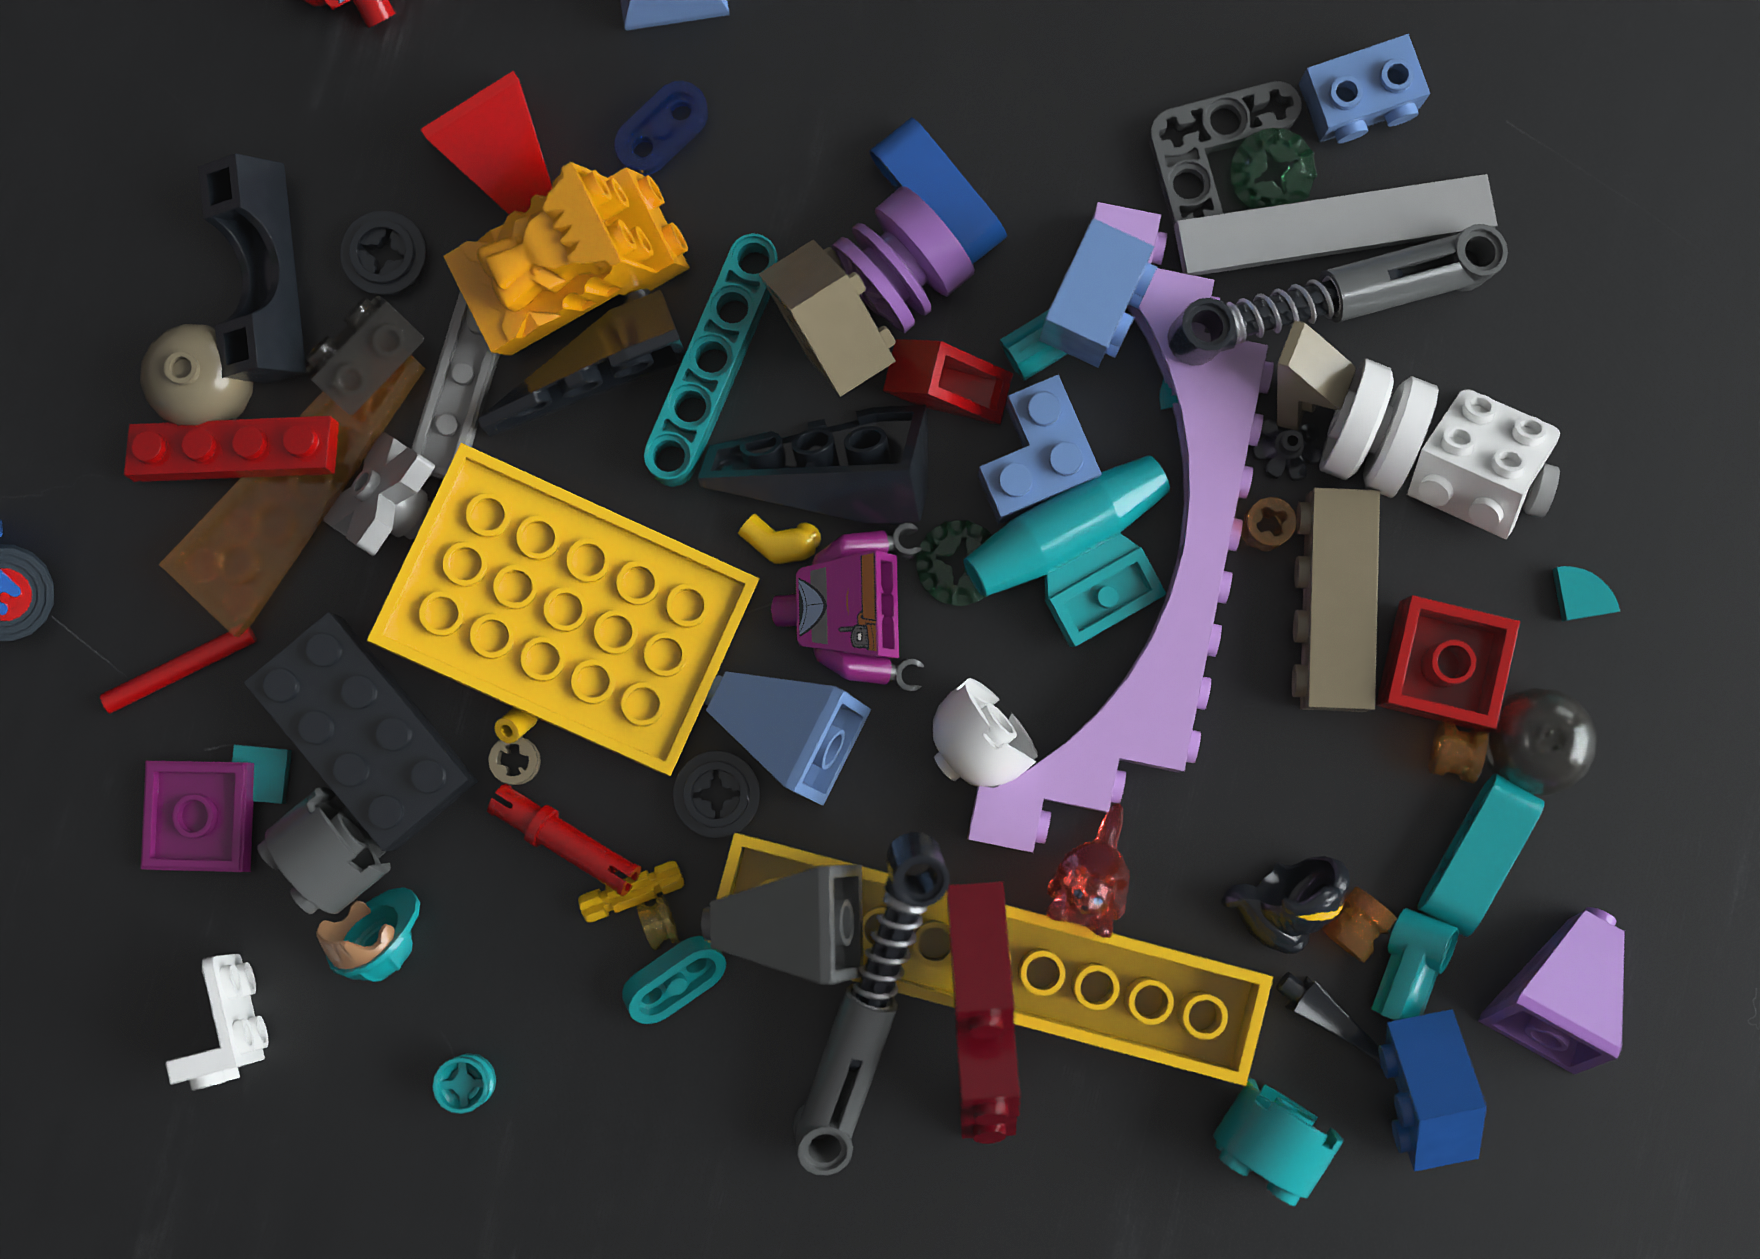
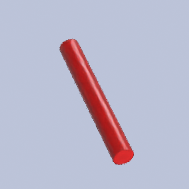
[100,623,257,714]

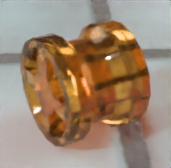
[1429,721,1488,784]

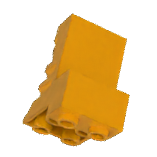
[443,162,690,356]

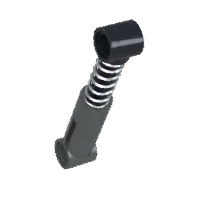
[1167,224,1508,366]
[793,832,950,1175]

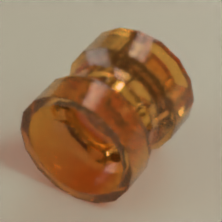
[1321,886,1397,963]

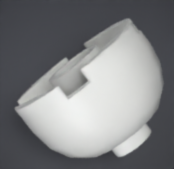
[933,678,1038,788]

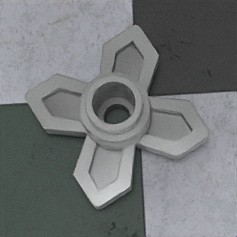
[323,432,435,556]

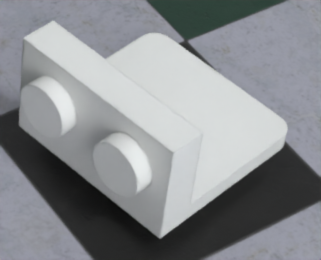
[1407,390,1560,540]
[166,954,268,1090]

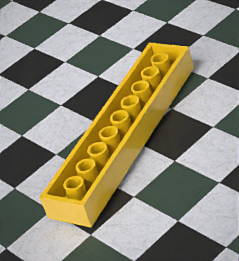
[705,833,1273,1086]

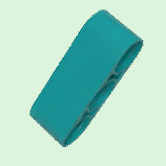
[1417,773,1545,937]

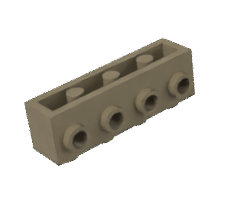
[1292,488,1380,712]

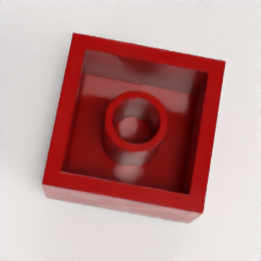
[1376,595,1520,731]

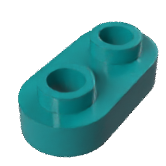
[622,936,726,1024]

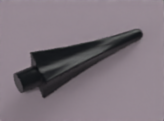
[1276,972,1381,1064]

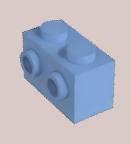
[1299,34,1430,143]

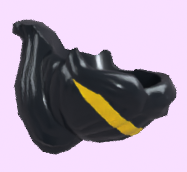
[1221,856,1350,954]

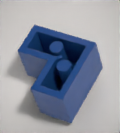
[1378,1009,1487,1172]

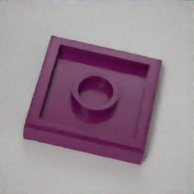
[141,761,254,872]

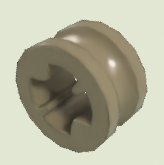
[488,737,541,785]

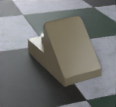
[1277,320,1356,431]

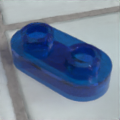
[615,81,708,175]

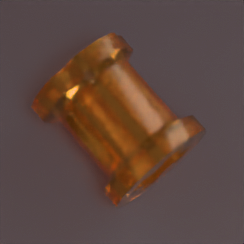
[1241,497,1297,552]

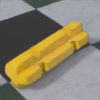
[578,861,684,923]

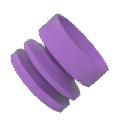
[831,186,975,333]

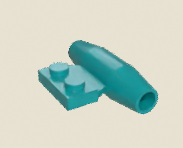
[963,455,1170,647]

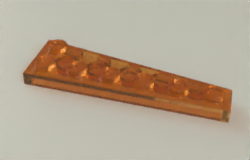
[159,329,425,638]

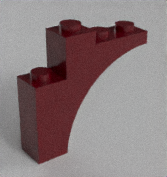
[947,882,1020,1144]

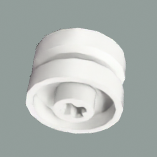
[1319,358,1439,498]

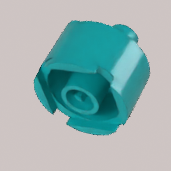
[1213,1078,1344,1206]

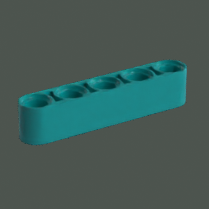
[644,233,778,487]

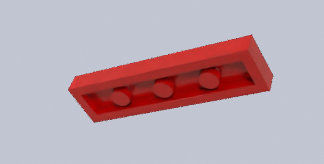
[124,416,339,482]

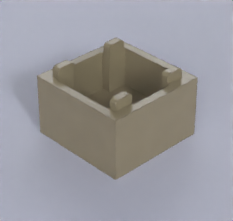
[759,239,896,397]

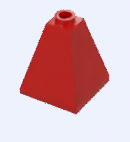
[420,71,552,215]

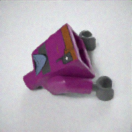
[771,523,924,691]

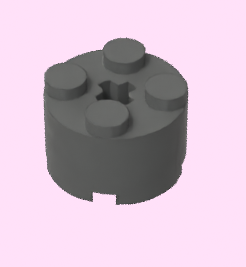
[257,787,391,914]

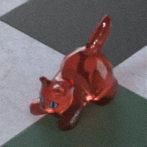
[1045,803,1130,938]

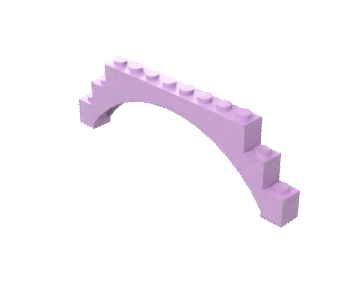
[967,202,1274,853]

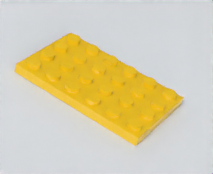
[367,443,760,777]

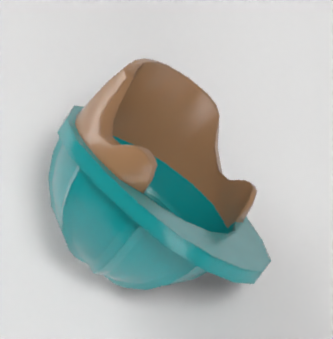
[316,887,420,982]

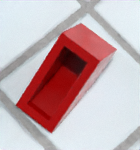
[883,339,1013,424]

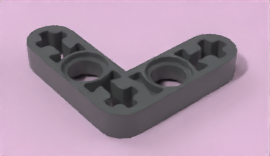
[1149,81,1302,241]

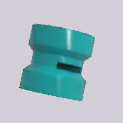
[433,1053,496,1114]

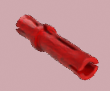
[487,783,641,897]

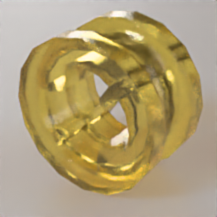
[637,895,680,951]

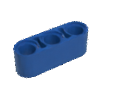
[869,117,1007,265]

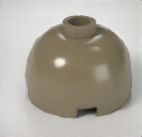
[140,324,253,425]

